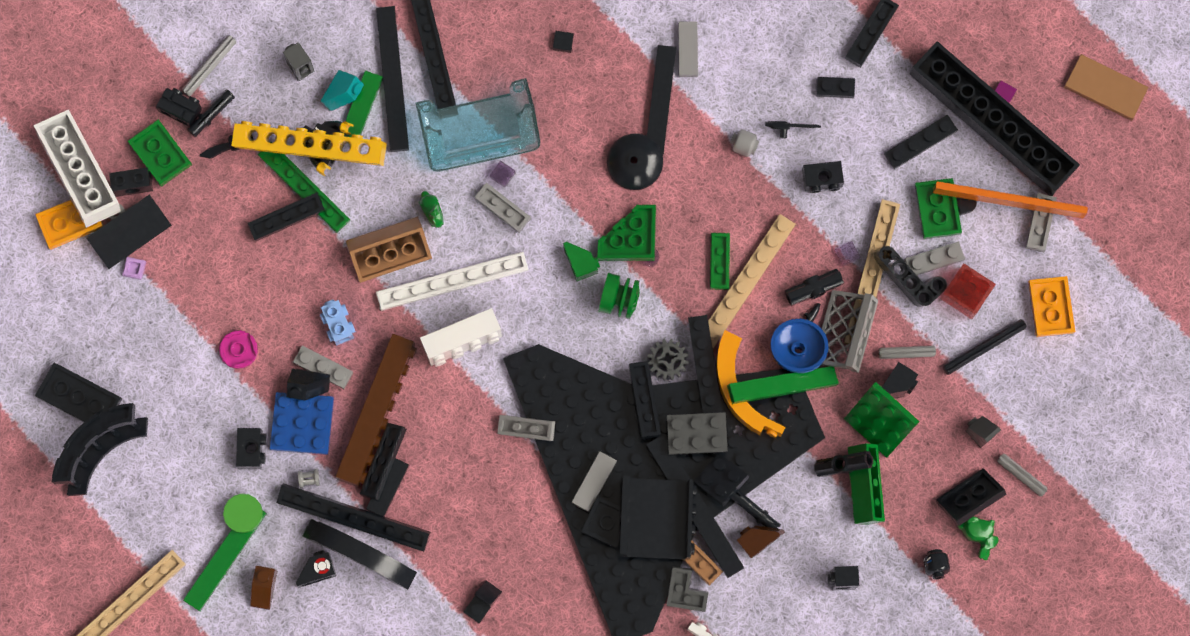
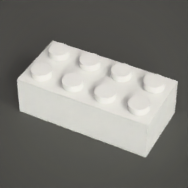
[420,308,502,367]

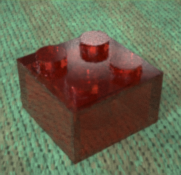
[940,263,996,319]

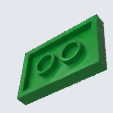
[128,119,192,187]
[915,178,962,239]

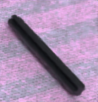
[943,319,1027,375]

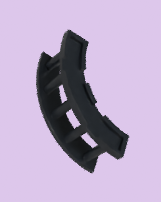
[51,403,148,496]

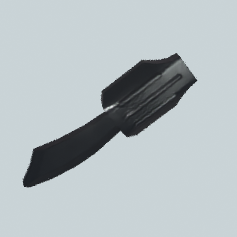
[765,121,821,138]
[200,134,254,159]

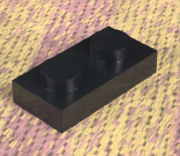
[816,77,855,98]

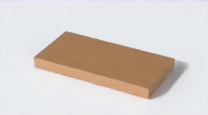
[1064,54,1149,121]

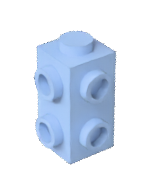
[320,300,356,346]

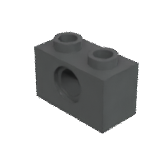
[283,42,315,81]

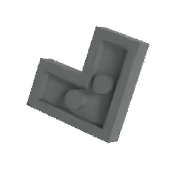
[667,566,708,612]

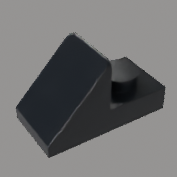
[463,580,502,624]

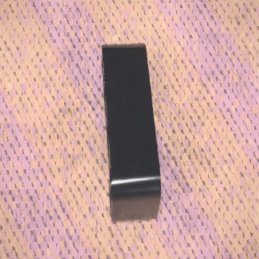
[874,246,947,307]

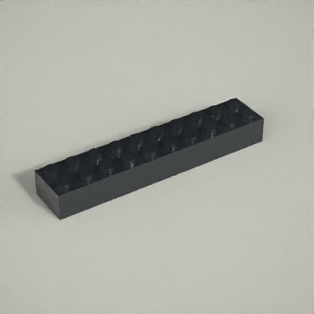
[910,41,1080,196]

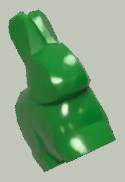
[419,191,444,228]
[957,517,999,560]

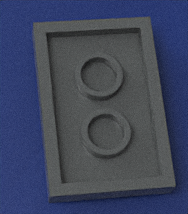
[667,412,728,455]

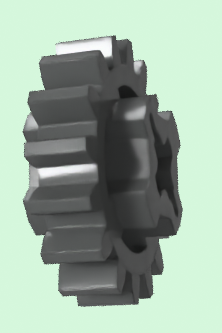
[647,339,689,381]

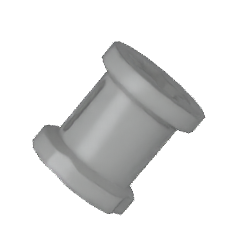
[298,468,320,488]

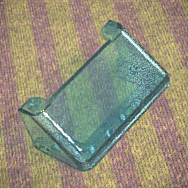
[415,78,541,172]

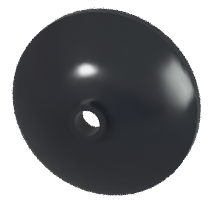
[607,134,663,190]

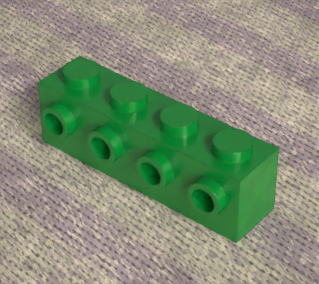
[848,443,885,525]

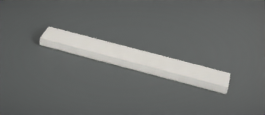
[376,252,529,311]

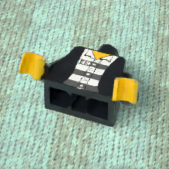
[303,121,354,176]

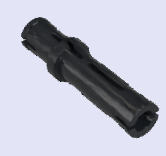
[187,89,235,137]
[731,490,781,528]

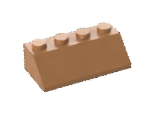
[346,216,432,283]

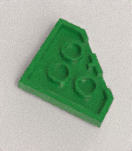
[597,205,656,261]

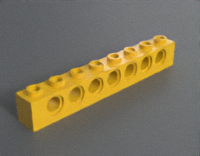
[231,121,387,166]

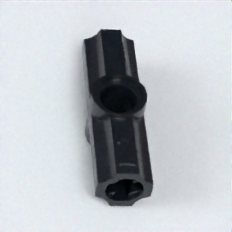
[785,269,844,306]
[814,451,873,477]

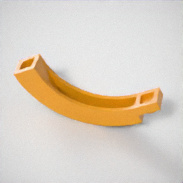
[716,330,785,438]

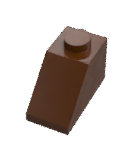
[737,526,785,558]
[250,566,278,610]

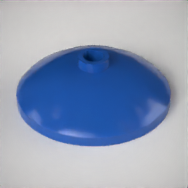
[770,319,829,373]

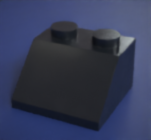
[882,362,918,399]

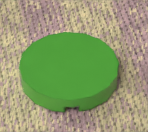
[223,494,263,533]

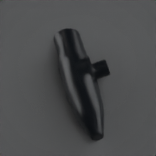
[804,303,821,322]

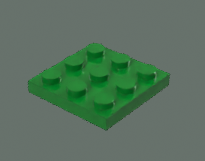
[844,382,920,458]

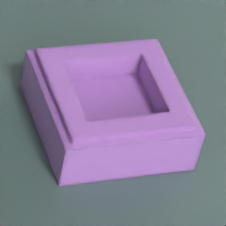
[122,257,146,280]

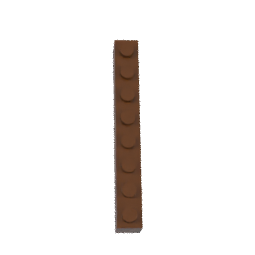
[336,333,417,487]

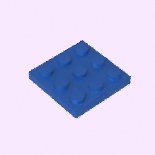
[270,392,334,455]

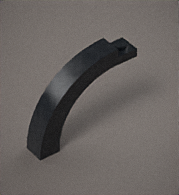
[302,519,417,590]

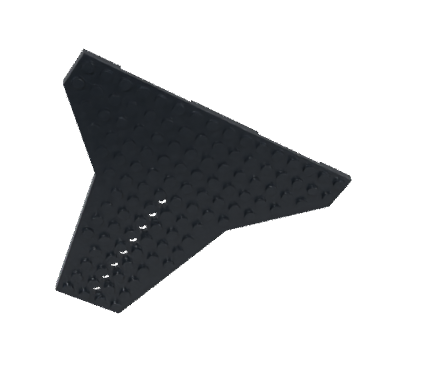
[503,344,825,636]

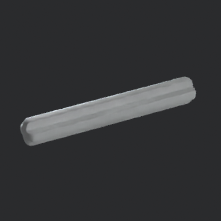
[182,35,236,96]

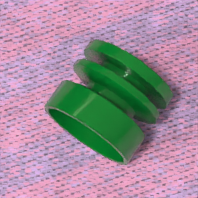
[598,273,640,319]

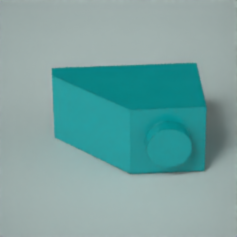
[320,70,364,111]

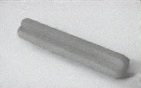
[879,346,936,359]
[997,453,1048,496]

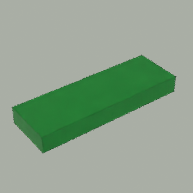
[710,233,730,290]

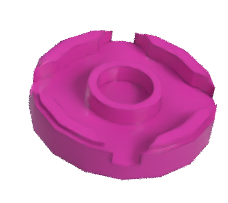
[219,330,258,369]

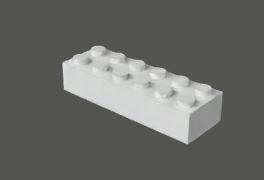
[34,109,121,228]

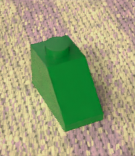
[563,242,600,281]

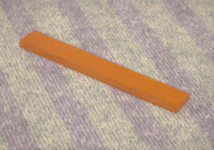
[933,182,1088,219]

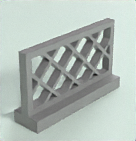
[822,290,878,373]

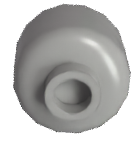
[730,129,759,157]

